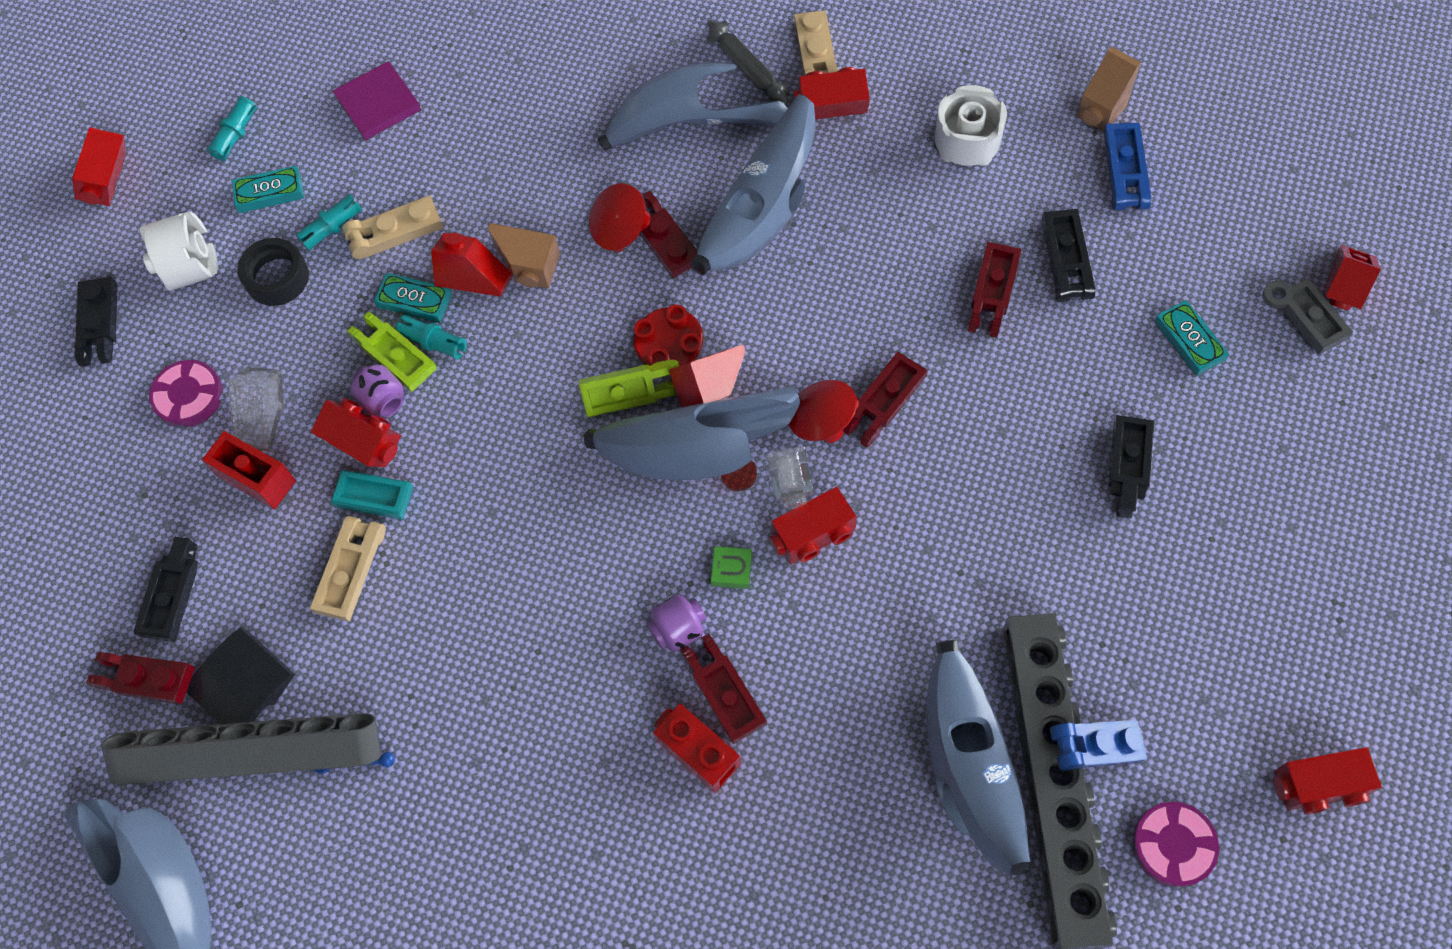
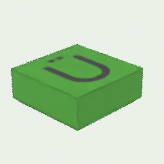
[711,546,752,589]

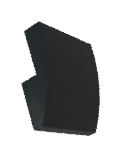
[186,627,295,724]

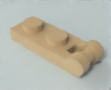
[794,10,838,76]
[342,195,444,259]
[310,516,386,622]

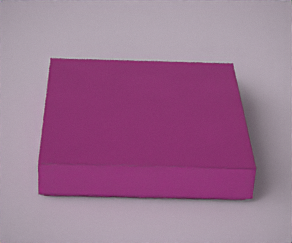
[333,61,421,141]

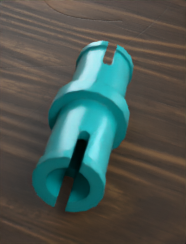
[206,96,258,162]
[295,193,363,252]
[396,315,467,360]

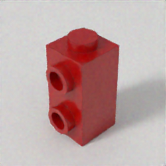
[793,67,870,120]
[72,127,126,207]
[311,398,401,467]
[769,486,857,565]
[653,703,742,794]
[1274,747,1382,815]

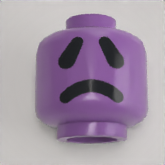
[350,365,405,417]
[646,594,707,652]

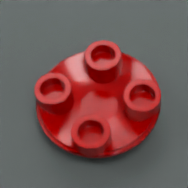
[589,183,650,253]
[633,304,704,366]
[789,380,859,443]

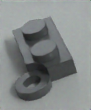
[1262,278,1353,355]

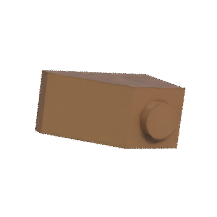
[1077,46,1141,132]
[488,223,561,288]

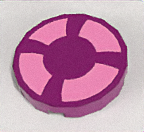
[149,359,223,427]
[1133,801,1220,887]

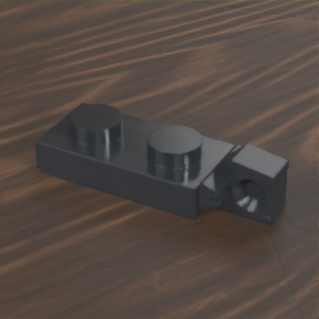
[1108,415,1154,519]
[134,536,198,642]

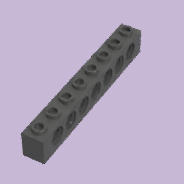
[1003,613,1117,949]

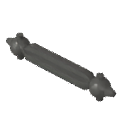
[707,20,789,104]

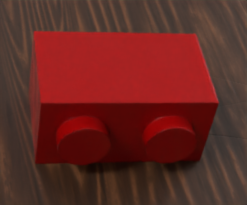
[201,431,296,510]

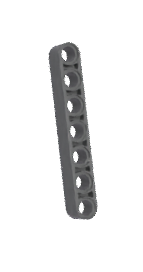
[101,713,382,785]

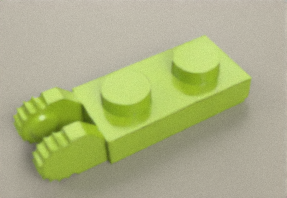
[346,311,437,392]
[578,360,679,417]

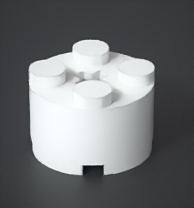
[934,85,1007,166]
[140,212,218,291]

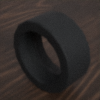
[237,238,309,306]

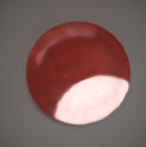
[721,461,757,491]

